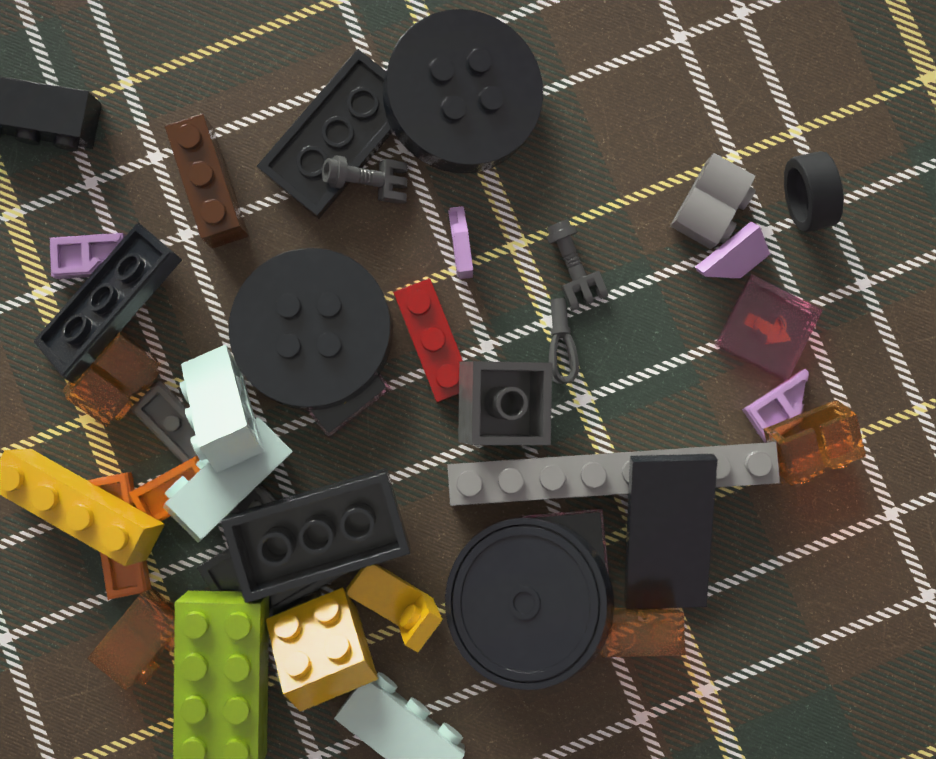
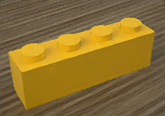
[0,449,165,566]

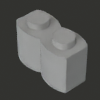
[670,153,756,249]

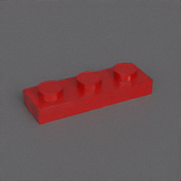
[393,278,463,403]

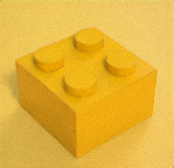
[265,587,378,712]

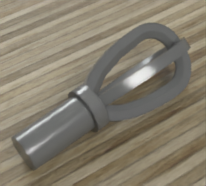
[548,298,579,384]

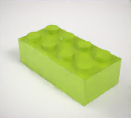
[173,590,269,759]

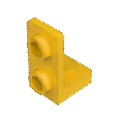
[346,564,442,653]

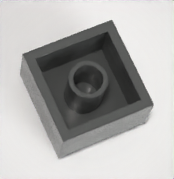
[458,361,552,445]

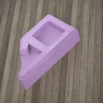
[448,206,473,279]
[695,222,770,278]
[50,233,126,279]
[742,369,809,443]

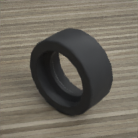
[784,151,844,232]

